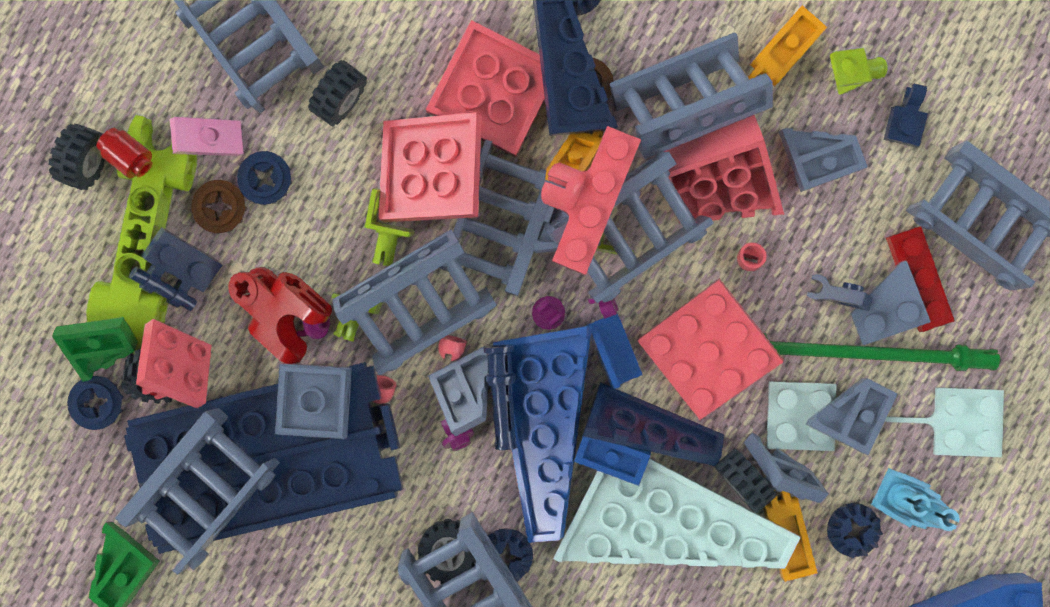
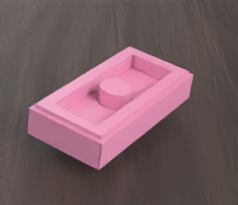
[170,117,244,156]

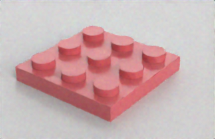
[426,20,545,157]
[378,112,482,222]
[637,278,783,420]

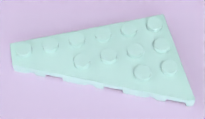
[553,459,801,569]

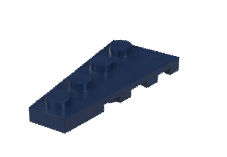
[533,0,618,136]
[583,382,724,466]

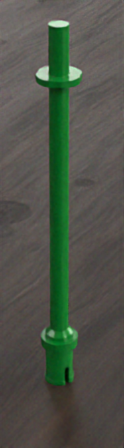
[763,333,1000,372]

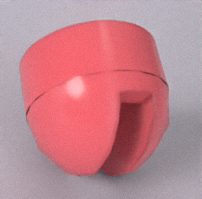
[737,243,767,271]
[438,335,467,361]
[372,375,396,404]

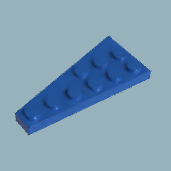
[493,325,592,543]

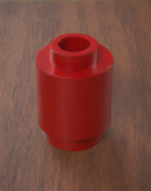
[96,128,153,179]

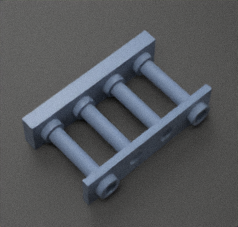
[174,0,324,113]
[610,32,773,159]
[440,140,557,296]
[906,140,1050,290]
[546,152,714,303]
[332,229,497,376]
[115,408,280,575]
[398,512,533,607]

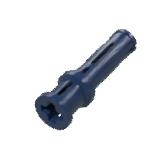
[484,344,517,450]

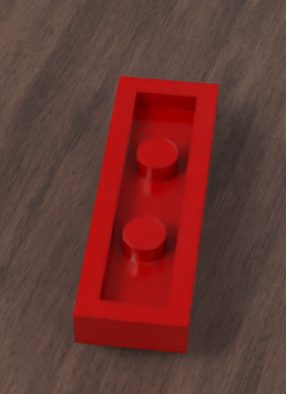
[886,226,955,332]

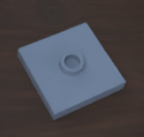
[275,363,352,439]

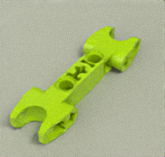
[86,115,197,353]

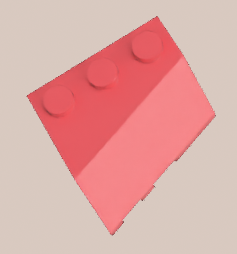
[664,115,784,223]

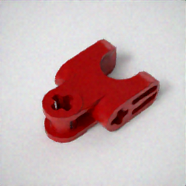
[228,267,332,364]

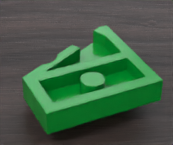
[52,317,138,382]
[88,522,160,607]

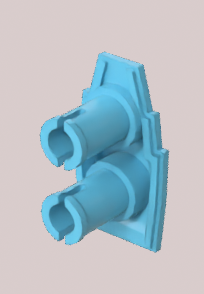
[871,468,960,531]

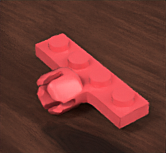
[541,126,641,275]

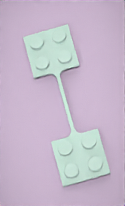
[766,381,1004,457]

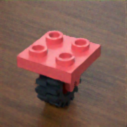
[121,319,212,408]

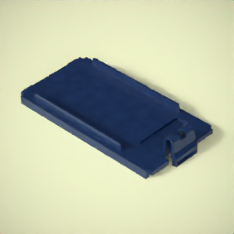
[124,362,404,554]

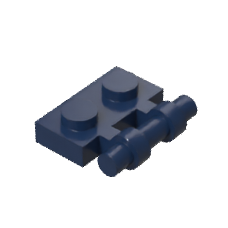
[129,227,223,311]

